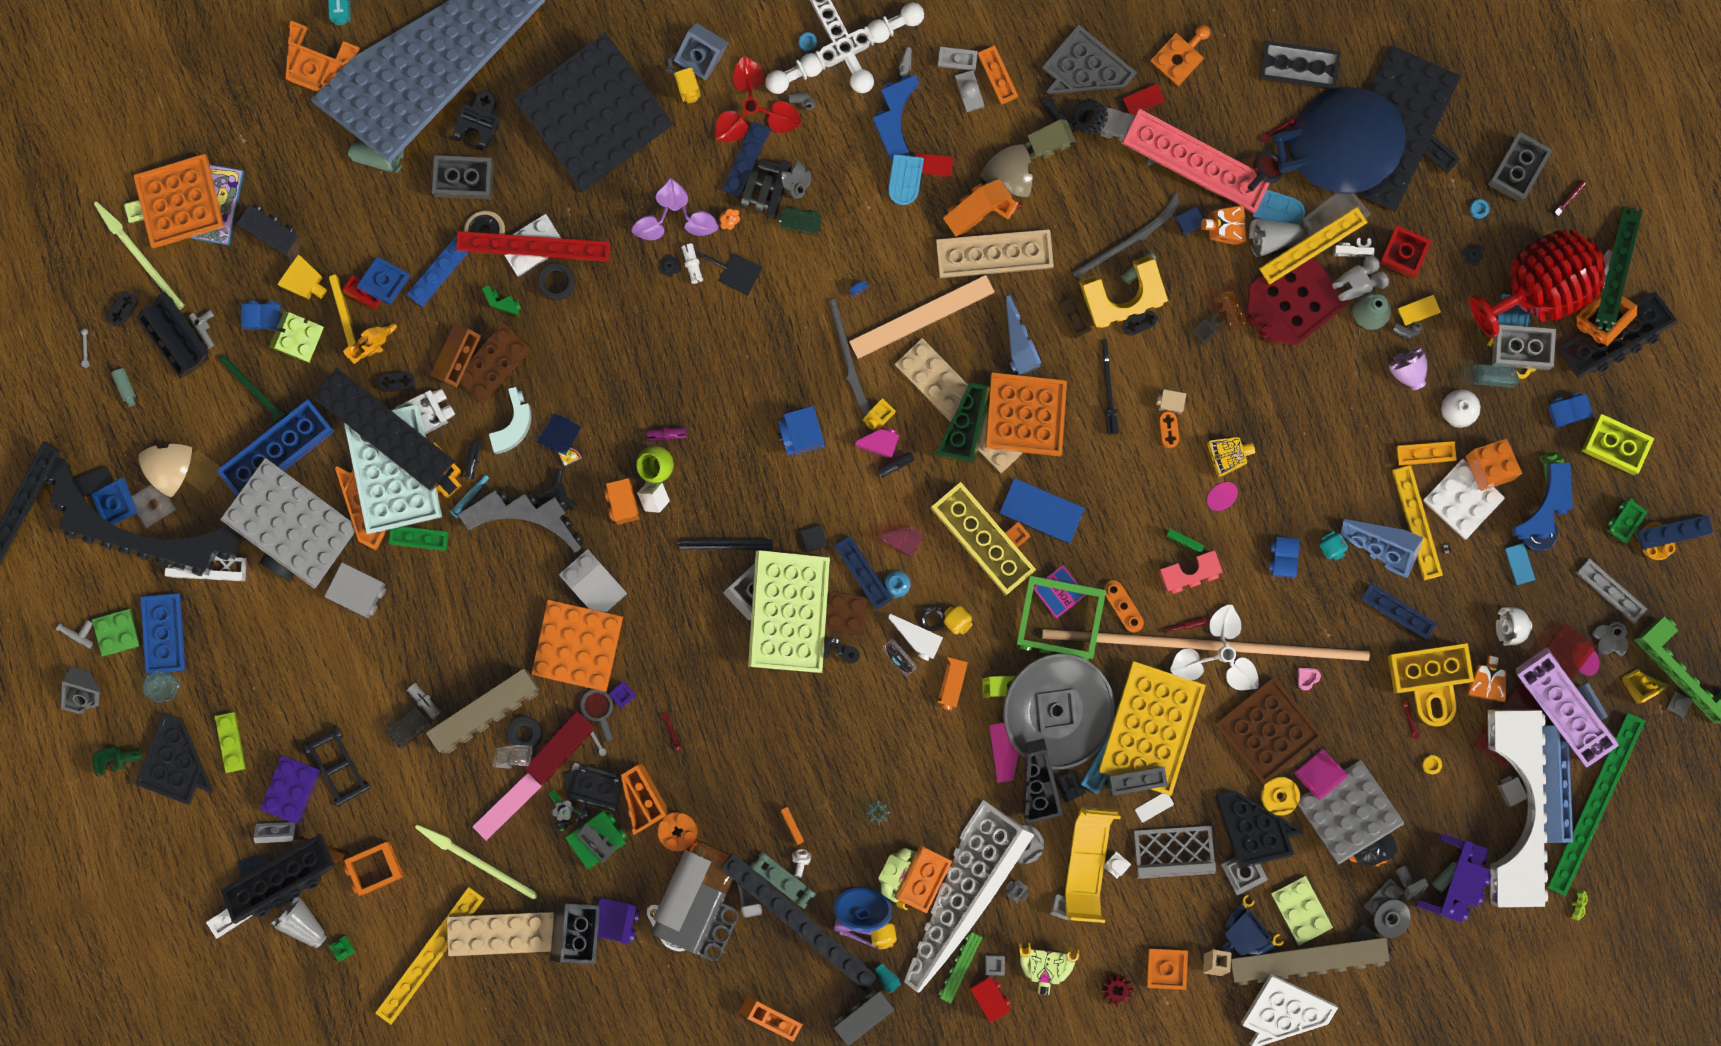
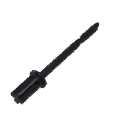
[1102,340,1118,435]

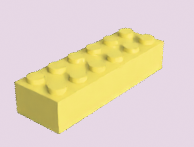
[931,482,1036,596]

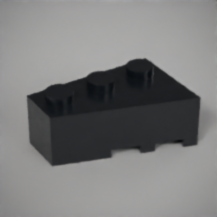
[234,204,298,255]

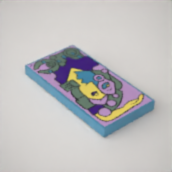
[191,165,244,245]

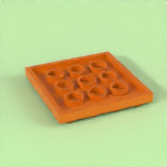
[133,154,225,249]
[985,373,1067,457]
[531,599,624,692]

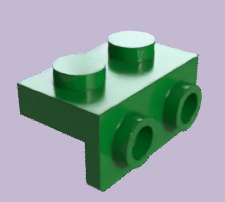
[1606,498,1648,544]

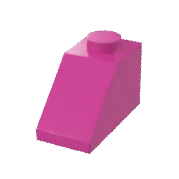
[855,428,899,459]

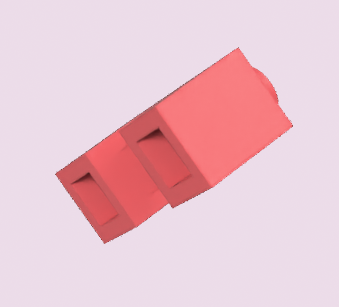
[1159,551,1222,594]

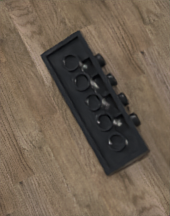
[1557,292,1677,379]
[221,834,335,924]

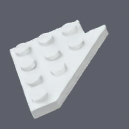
[1241,974,1338,1046]

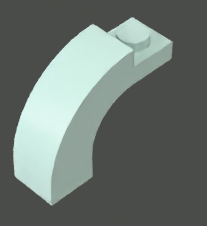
[489,387,531,454]

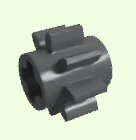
[1005,879,1029,903]

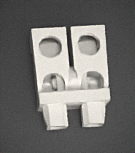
[396,389,455,435]

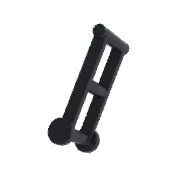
[302,724,371,807]

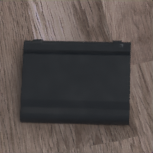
[570,764,623,812]

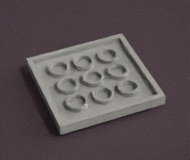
[1296,760,1404,865]

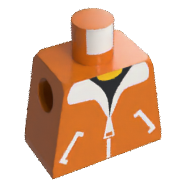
[1201,206,1246,245]
[1466,656,1506,703]

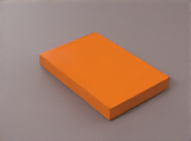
[894,845,952,913]

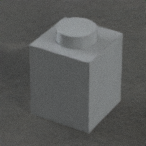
[1497,775,1528,807]

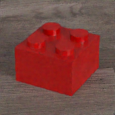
[1379,225,1432,279]
[969,976,1011,1023]

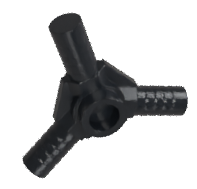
[536,468,577,510]

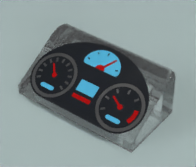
[882,639,917,677]

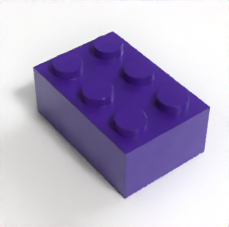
[260,755,321,824]

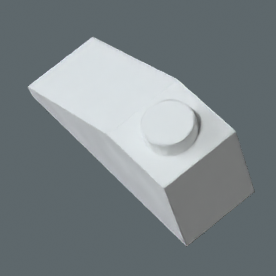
[888,614,943,661]

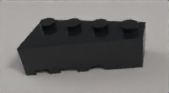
[1023,738,1063,825]

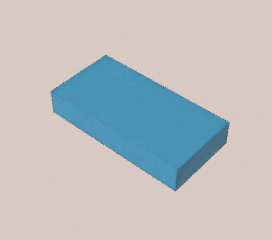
[1504,543,1535,586]

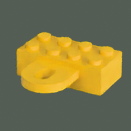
[1388,643,1474,727]

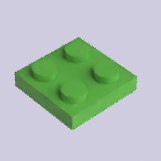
[92,609,141,657]

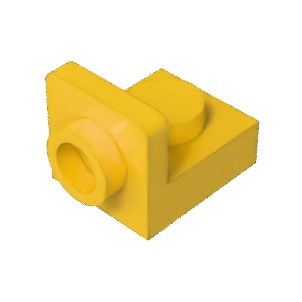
[863,398,896,432]

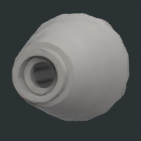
[271,897,327,948]

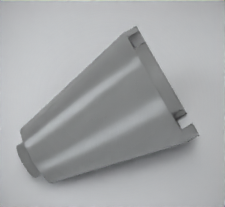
[1249,218,1304,257]

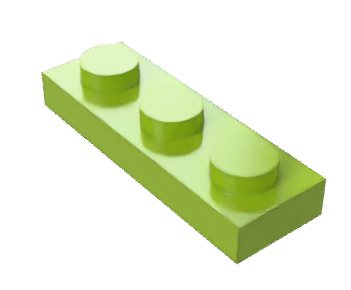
[215,712,246,773]

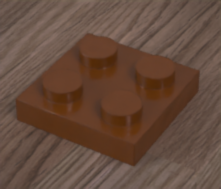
[825,591,868,636]

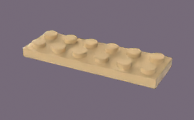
[936,230,1054,278]
[447,912,554,956]

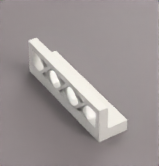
[165,556,247,581]

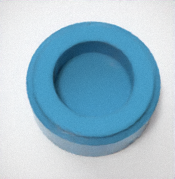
[798,32,817,52]
[1469,199,1489,219]

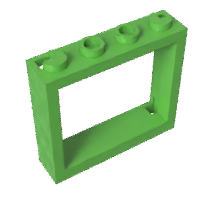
[1017,576,1106,661]

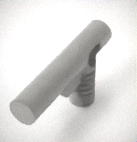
[188,310,214,349]

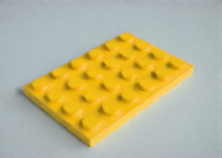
[1098,661,1206,796]

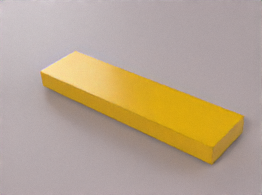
[329,275,357,346]

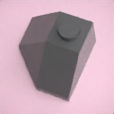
[61,667,101,714]

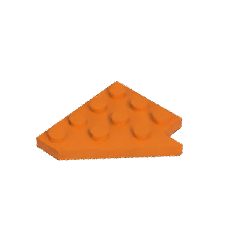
[335,466,387,551]

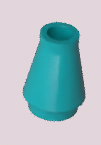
[874,964,901,994]

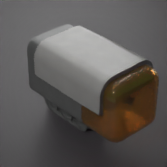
[651,841,738,961]

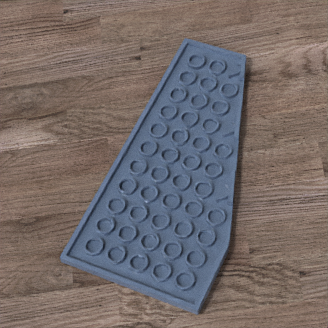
[311,0,545,163]

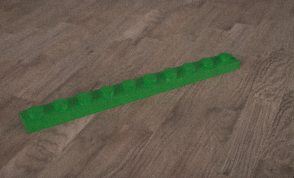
[1547,713,1645,896]

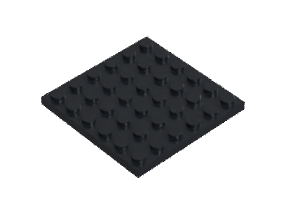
[514,32,674,192]

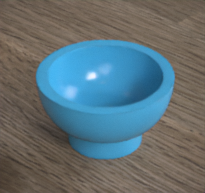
[883,570,911,598]

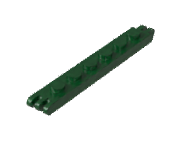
[1596,206,1643,332]

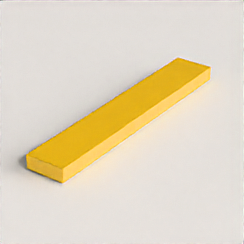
[1259,207,1368,285]
[1392,465,1443,581]

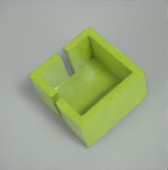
[269,312,324,362]

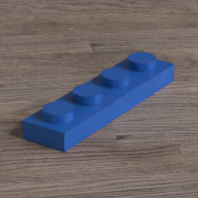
[407,237,469,307]

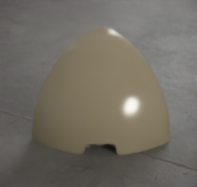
[980,144,1033,197]

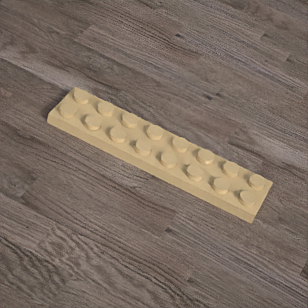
[895,338,1023,474]

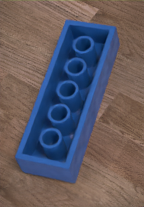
[217,399,335,496]

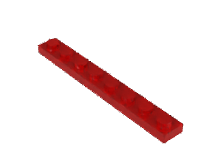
[456,231,611,262]

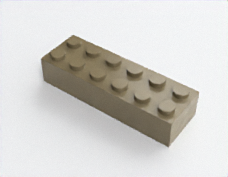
[426,669,540,754]

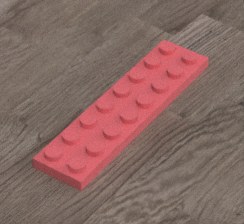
[1121,109,1270,214]

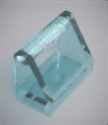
[1475,364,1519,388]

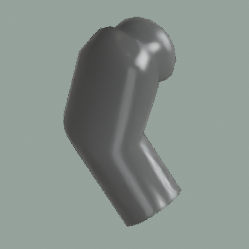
[1392,322,1422,339]

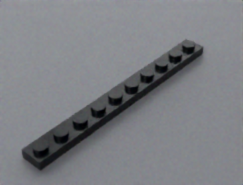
[720,853,877,991]

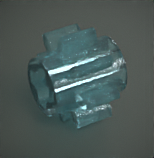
[867,801,891,825]

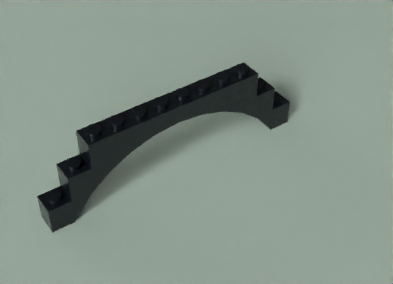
[45,457,253,577]

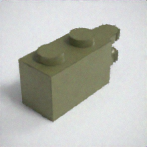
[1024,119,1075,160]

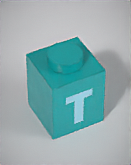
[329,0,351,25]

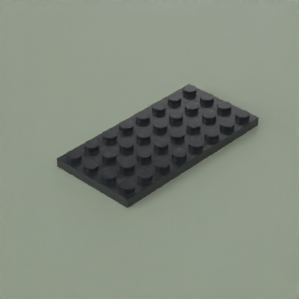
[1354,45,1461,212]

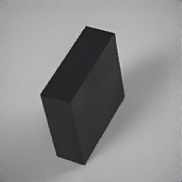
[801,525,828,553]

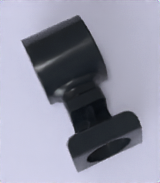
[823,638,860,664]

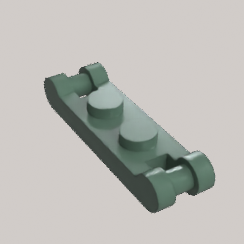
[750,851,816,909]

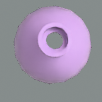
[1389,347,1427,390]

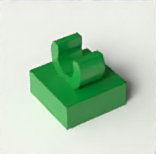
[329,935,356,962]

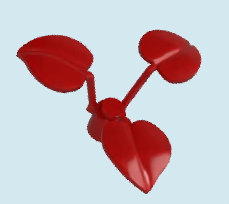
[715,56,801,142]

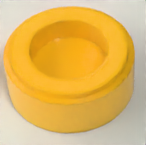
[1422,755,1442,774]

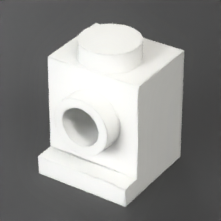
[1104,851,1131,879]

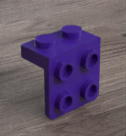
[598,898,640,944]

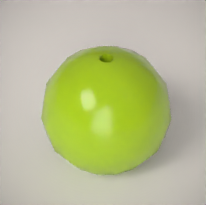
[636,446,674,484]

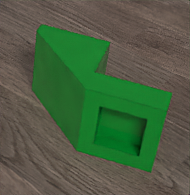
[482,285,521,317]

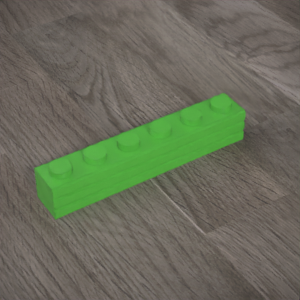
[939,932,982,1003]

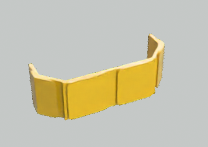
[1065,807,1121,923]

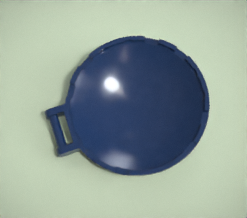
[1273,87,1406,194]

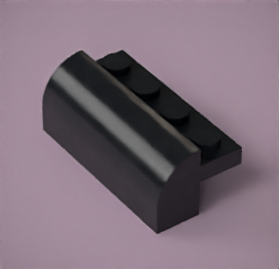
[136,291,209,379]

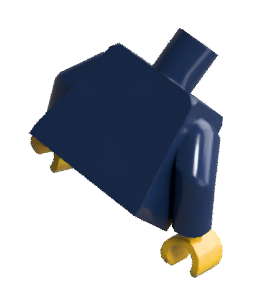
[1222,895,1284,956]

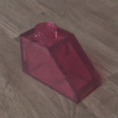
[879,527,924,558]

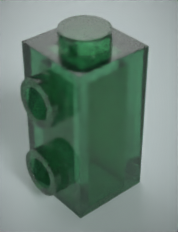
[778,206,822,237]

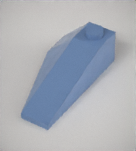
[1006,295,1041,376]
[1341,519,1423,578]

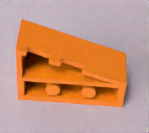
[943,179,1012,236]
[621,764,671,835]

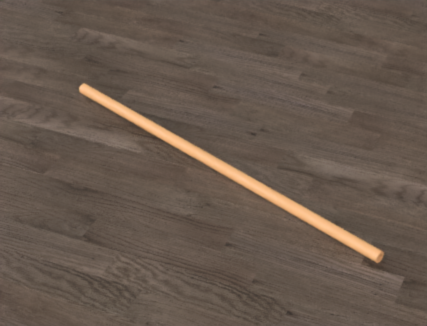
[1042,629,1370,661]

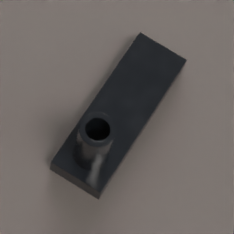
[758,159,792,220]

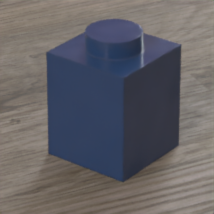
[1174,207,1206,237]

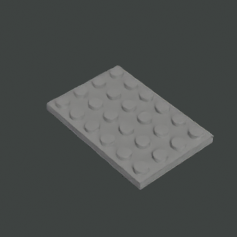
[220,458,355,588]

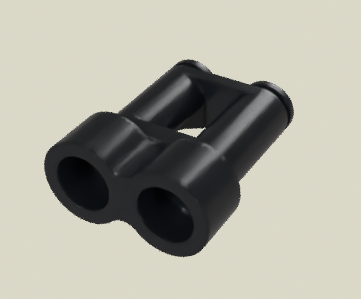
[1055,770,1086,803]

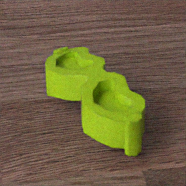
[1571,889,1588,920]

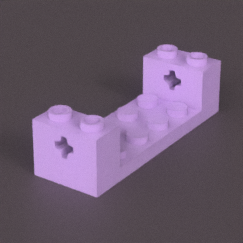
[1515,647,1619,767]

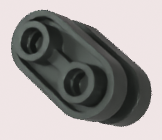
[741,170,776,213]

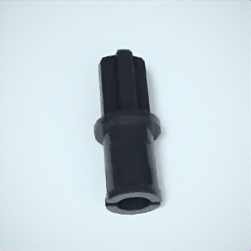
[462,441,482,480]
[877,452,915,478]

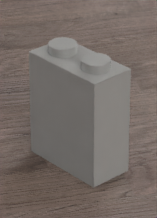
[325,563,386,618]

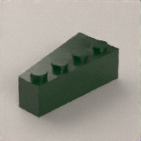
[935,383,990,464]

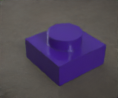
[609,681,636,708]

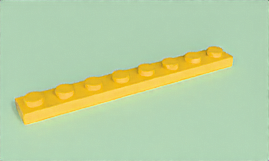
[376,887,485,1025]

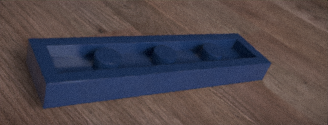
[722,121,771,198]
[1636,515,1713,551]
[834,536,893,610]
[1360,583,1437,640]

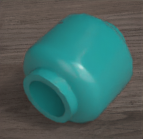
[1319,531,1348,561]

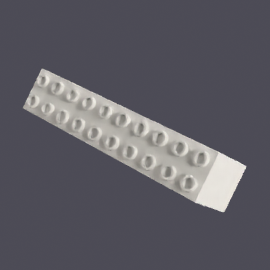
[1488,709,1548,907]

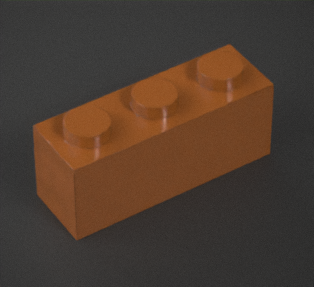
[430,324,481,387]

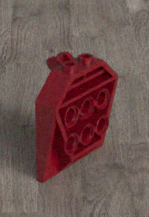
[1246,257,1351,346]

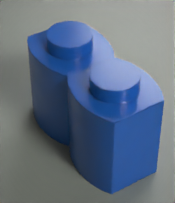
[241,301,282,330]
[1548,392,1594,428]
[1269,537,1300,578]

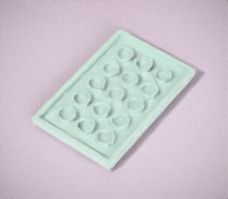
[344,404,442,534]

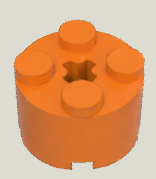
[658,812,698,851]

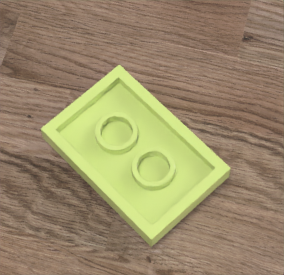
[1271,876,1333,946]

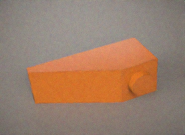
[739,995,803,1042]

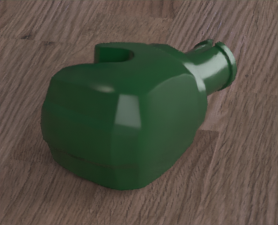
[92,747,143,777]

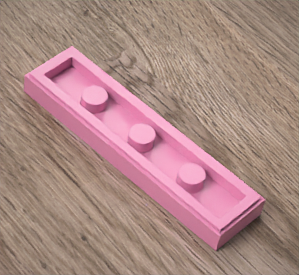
[473,773,542,841]

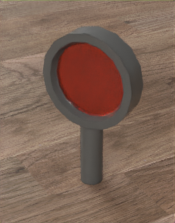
[580,689,614,742]

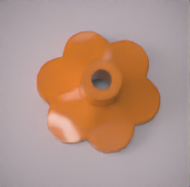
[719,208,740,230]

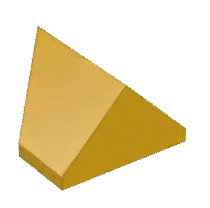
[1622,669,1669,704]

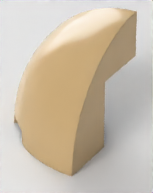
[138,444,192,497]

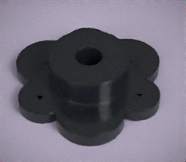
[1462,244,1484,266]
[659,255,680,277]

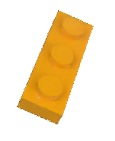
[1396,441,1456,466]

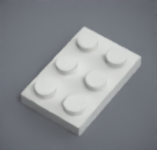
[505,214,561,277]

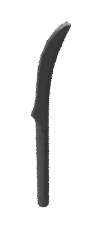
[1072,193,1179,279]
[829,299,872,416]

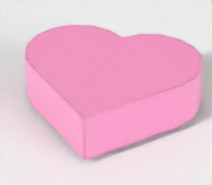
[1297,668,1321,691]

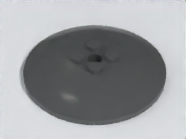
[1003,654,1115,769]

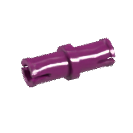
[647,426,687,442]

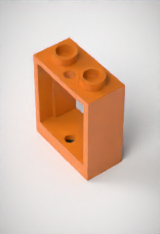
[1577,288,1637,346]
[343,841,405,896]

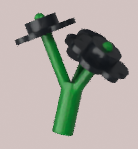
[549,790,588,831]

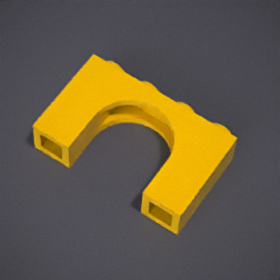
[1079,255,1168,328]

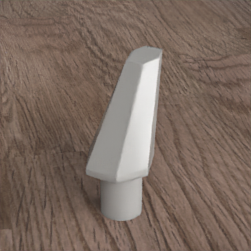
[899,47,912,77]

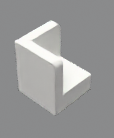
[637,482,669,513]

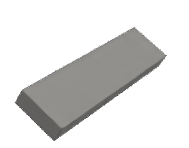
[1575,558,1647,624]

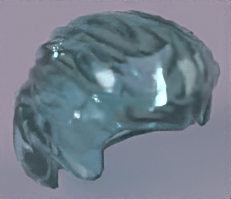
[142,671,181,703]

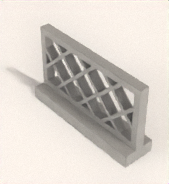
[1134,826,1216,879]

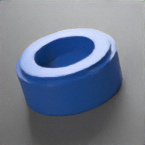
[849,280,869,297]

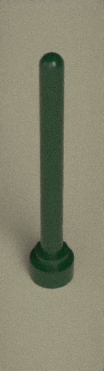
[219,355,288,424]

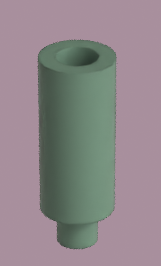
[111,368,136,407]
[1431,862,1457,893]

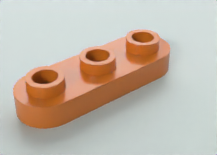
[1103,580,1144,633]

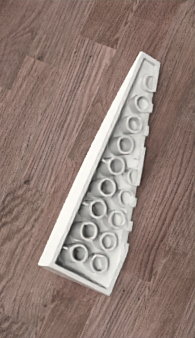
[904,800,1034,993]

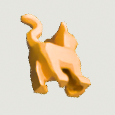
[343,323,397,364]

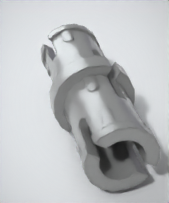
[406,683,441,719]

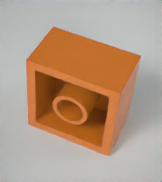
[1466,439,1522,491]
[604,478,640,525]

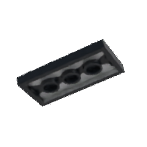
[1260,41,1341,90]

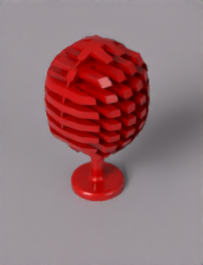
[1469,229,1606,338]

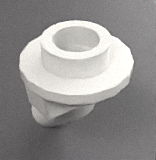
[792,849,811,878]

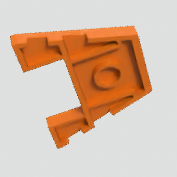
[286,21,360,92]

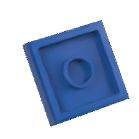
[357,256,410,306]
[91,478,138,525]

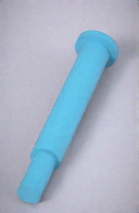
[449,474,489,518]

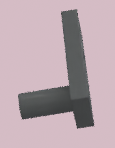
[1106,767,1168,796]
[1396,866,1428,901]

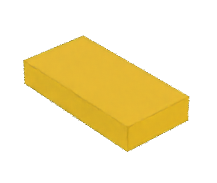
[1397,295,1441,327]

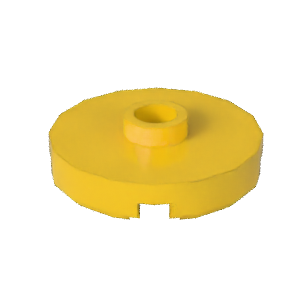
[1261,777,1300,815]

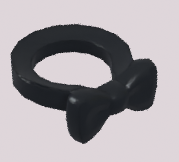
[922,605,945,631]

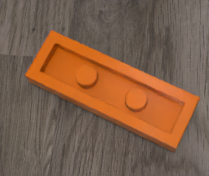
[977,45,1018,105]

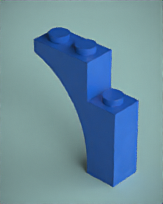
[873,75,919,163]
[1512,463,1573,539]

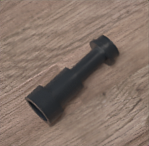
[1041,97,1076,133]

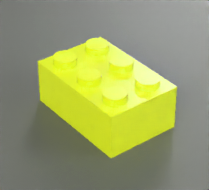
[1581,414,1654,475]

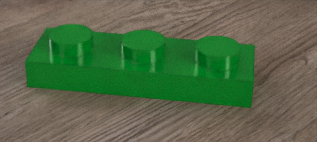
[389,526,449,551]

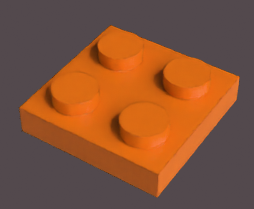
[1147,948,1188,990]

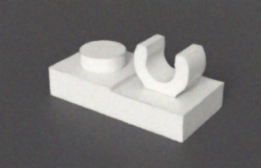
[1333,238,1374,257]

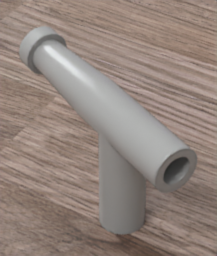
[56,620,93,649]

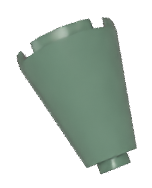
[348,141,404,173]
[1352,292,1391,330]

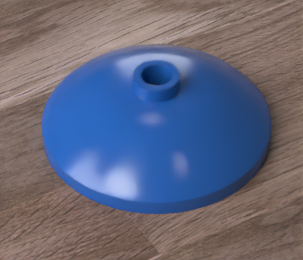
[834,888,892,932]

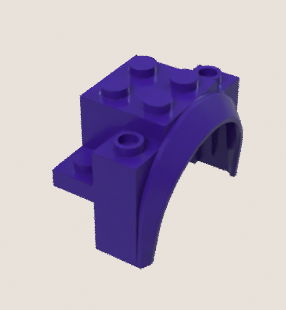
[1416,833,1492,923]

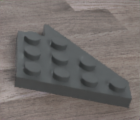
[1042,25,1137,95]

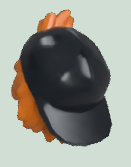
[1349,833,1397,867]

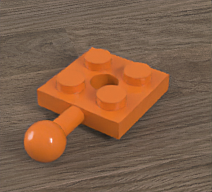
[1150,25,1210,87]

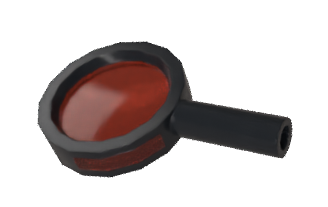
[1247,151,1284,191]

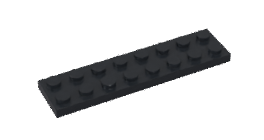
[313,367,455,491]

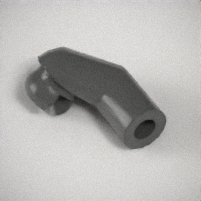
[789,92,815,110]

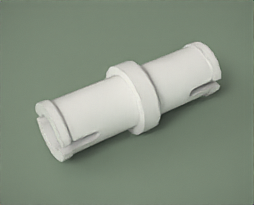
[681,244,703,284]

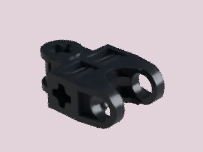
[454,91,501,151]

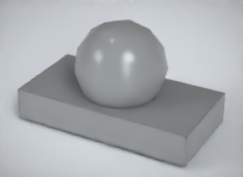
[955,70,984,113]

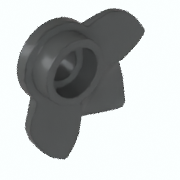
[781,161,812,199]
[1592,621,1629,657]

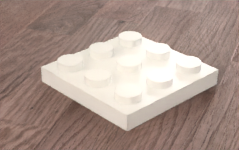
[1423,459,1505,540]

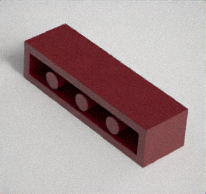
[525,711,597,785]

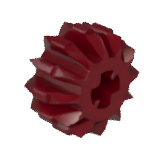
[1101,974,1134,1007]

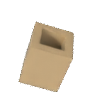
[1156,389,1186,415]
[1203,950,1231,976]

